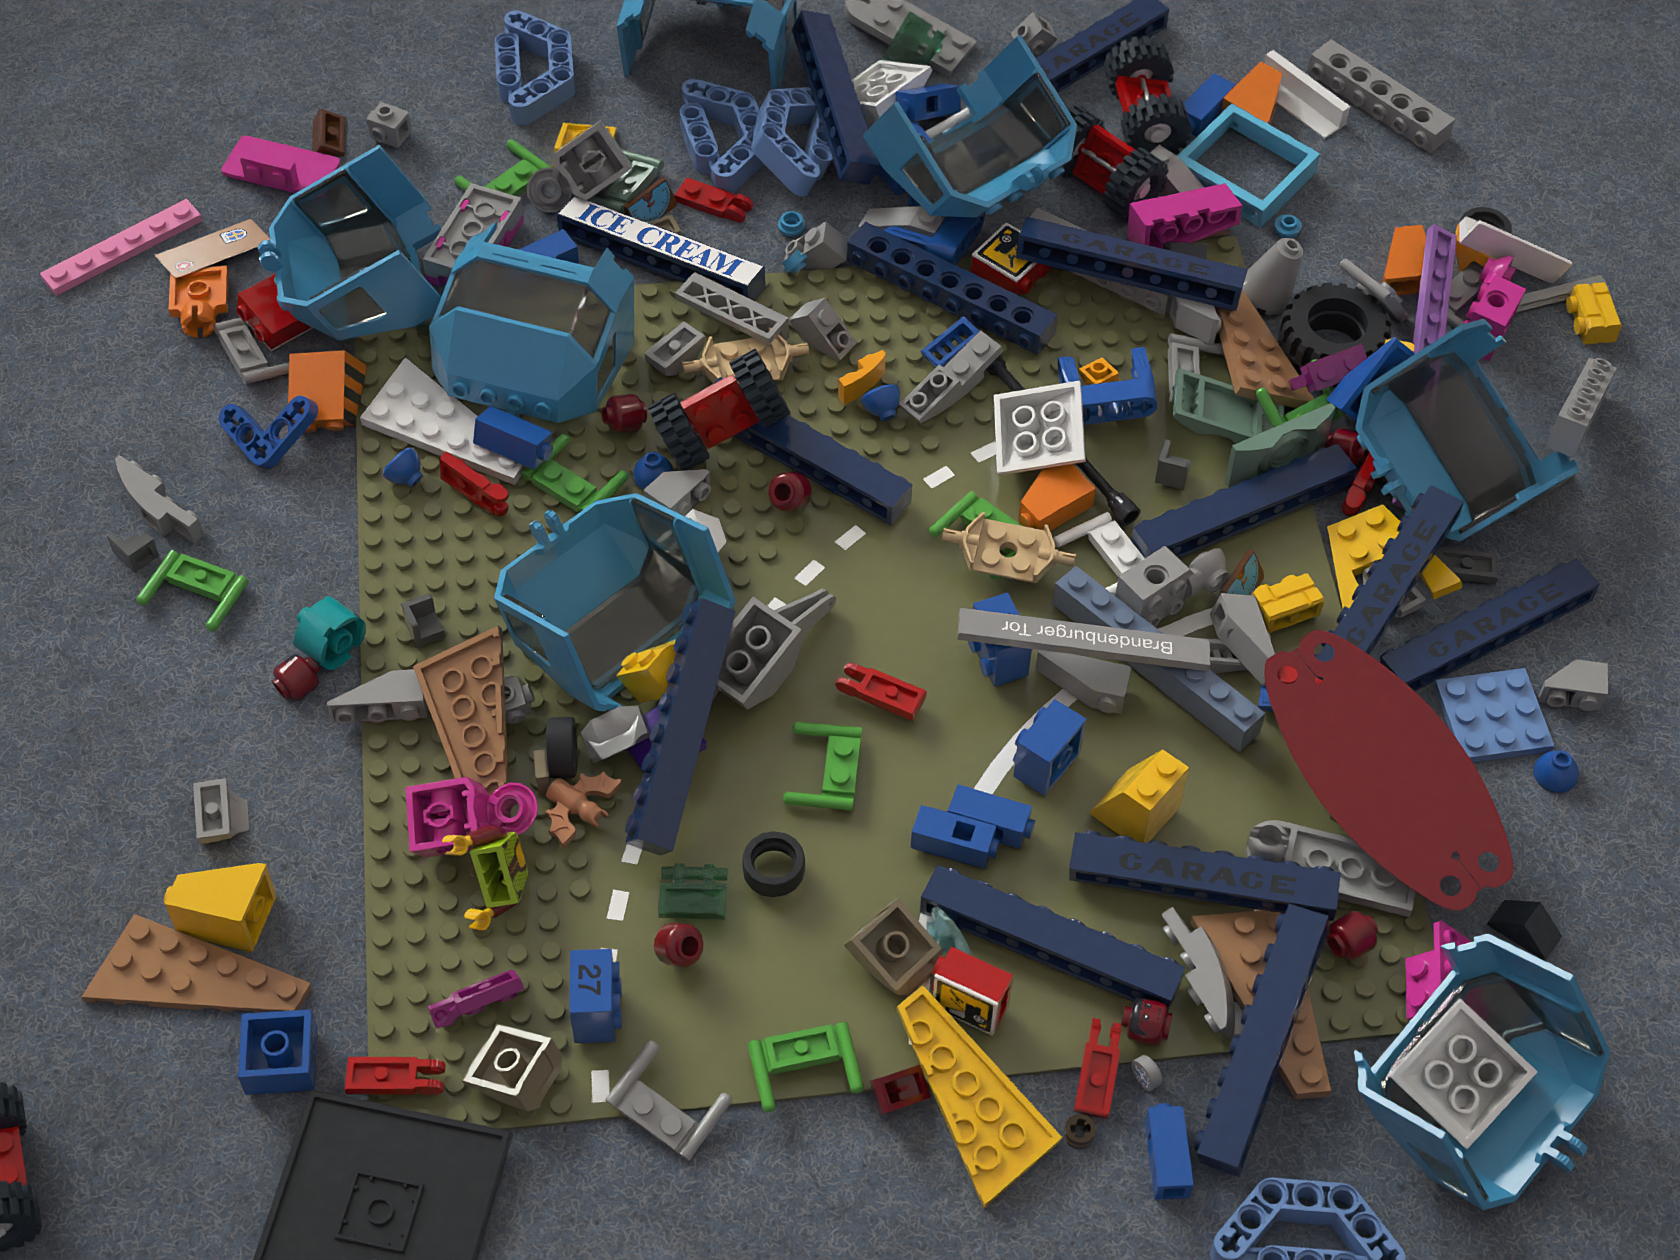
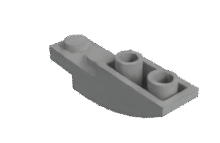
[899,331,1003,423]
[115,455,203,544]
[1161,907,1235,1039]

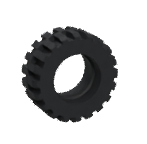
[1277,283,1392,389]

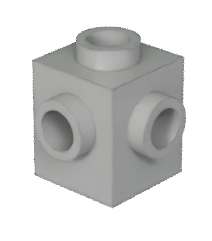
[1011,12,1058,58]
[367,102,412,148]
[504,676,535,724]

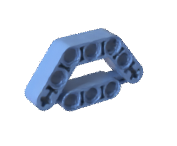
[495,10,575,126]
[680,79,764,193]
[751,87,833,197]
[1210,1178,1406,1260]

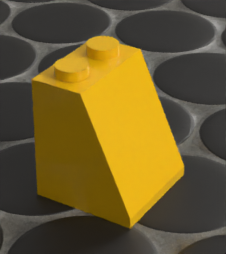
[1090,749,1189,843]
[164,863,277,953]

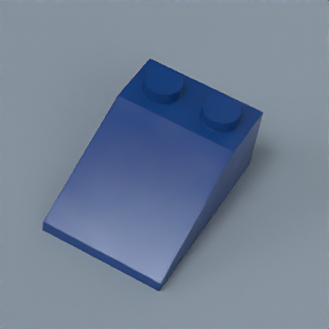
[1326,337,1436,423]

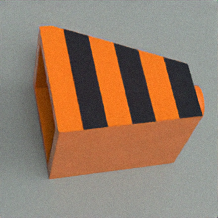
[288,350,366,433]

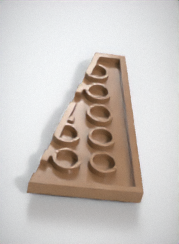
[1215,290,1314,408]
[413,625,508,795]
[1190,910,1331,1100]
[81,914,312,1013]

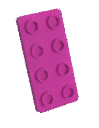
[221,135,341,198]
[1406,920,1482,1021]

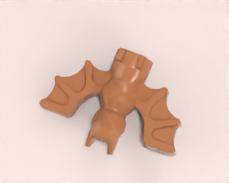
[546,772,622,848]

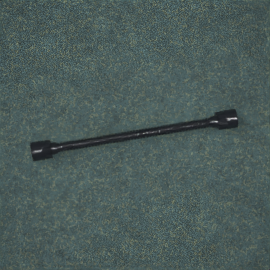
[986,354,1141,526]

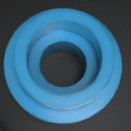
[778,211,805,237]
[1274,215,1302,239]
[781,250,808,275]

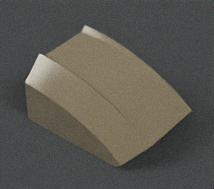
[843,898,943,996]
[462,1024,563,1111]

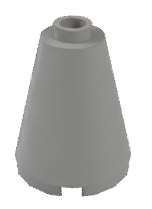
[1243,238,1303,315]

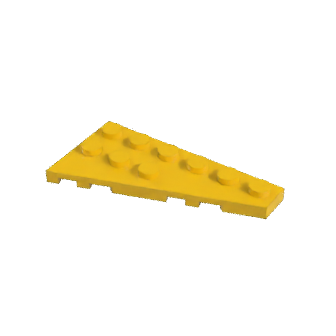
[897,985,1063,1208]

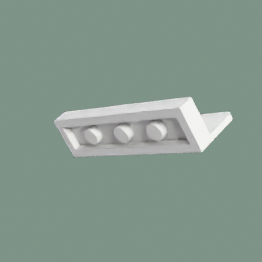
[1264,50,1350,139]
[1459,216,1572,283]

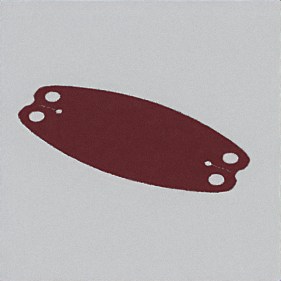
[1264,630,1513,911]

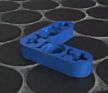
[219,395,318,469]

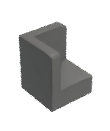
[1155,440,1192,490]
[107,532,159,573]
[401,594,446,648]

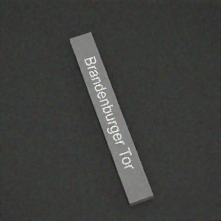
[957,608,1210,672]

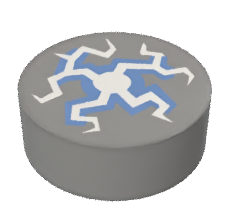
[1131,1055,1162,1092]

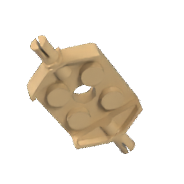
[682,328,809,383]
[942,512,1076,583]

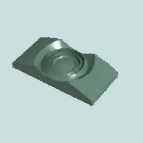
[1173,368,1284,444]
[1224,403,1336,488]

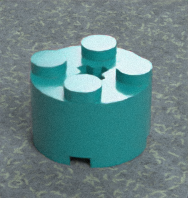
[293,596,366,670]

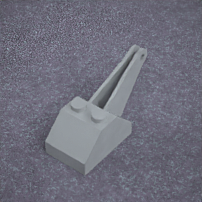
[716,588,837,710]

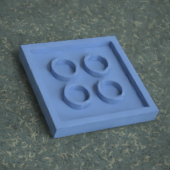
[1434,668,1554,762]

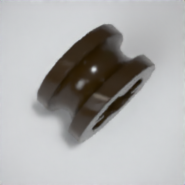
[1064,1114,1096,1149]

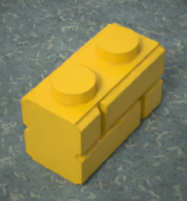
[1566,282,1622,345]
[1251,573,1324,633]

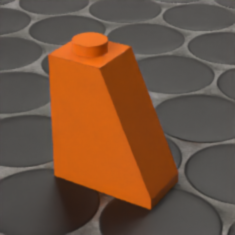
[1221,61,1282,125]
[1382,225,1426,295]
[1018,464,1096,531]

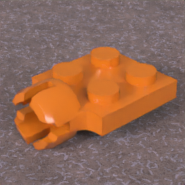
[169,266,229,338]

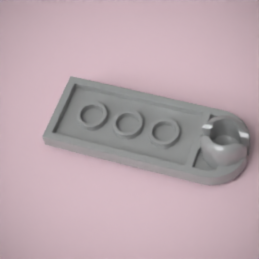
[844,0,977,78]
[1245,820,1415,917]

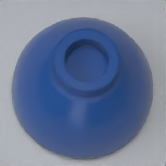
[861,384,900,422]
[383,448,423,488]
[633,452,674,490]
[1533,750,1579,793]

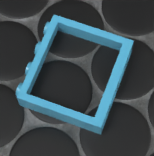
[1178,104,1320,228]

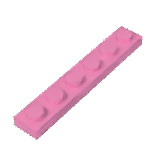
[40,199,202,296]

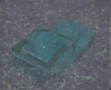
[926,907,972,956]

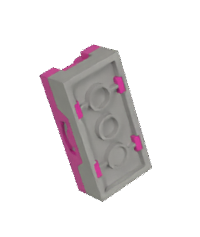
[423,183,524,294]

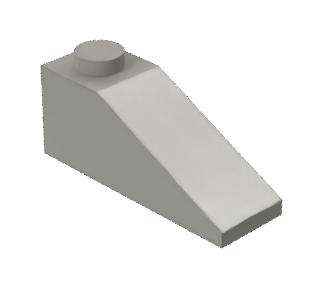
[1150,145,1205,196]
[858,206,945,249]
[1036,650,1132,714]

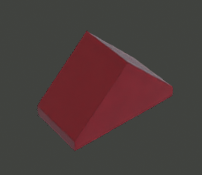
[869,1065,931,1115]

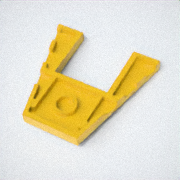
[1327,504,1462,609]

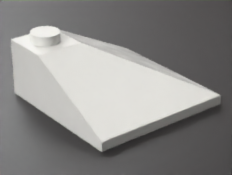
[852,60,932,129]
[994,381,1086,476]
[1389,999,1538,1149]

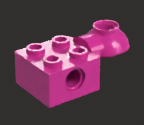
[1463,256,1526,361]
[405,777,538,858]

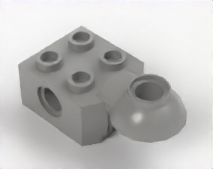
[527,120,633,213]
[1115,546,1229,627]

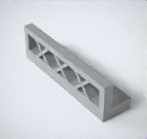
[675,272,789,345]

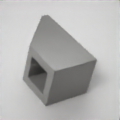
[785,222,849,270]
[1169,296,1221,344]
[789,298,857,361]
[643,469,711,527]
[1538,659,1608,711]

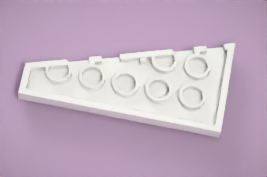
[360,358,527,485]

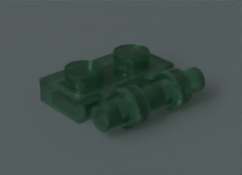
[883,11,946,66]
[658,863,728,920]

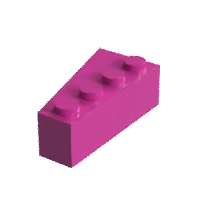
[1127,183,1242,249]

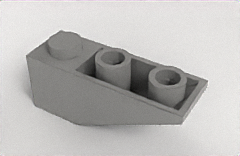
[1210,593,1275,686]
[327,669,427,724]

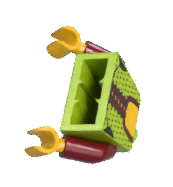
[442,825,528,930]

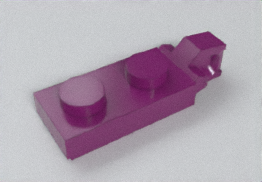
[1288,344,1367,392]
[427,969,524,1028]

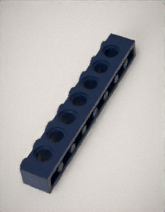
[847,222,1058,355]

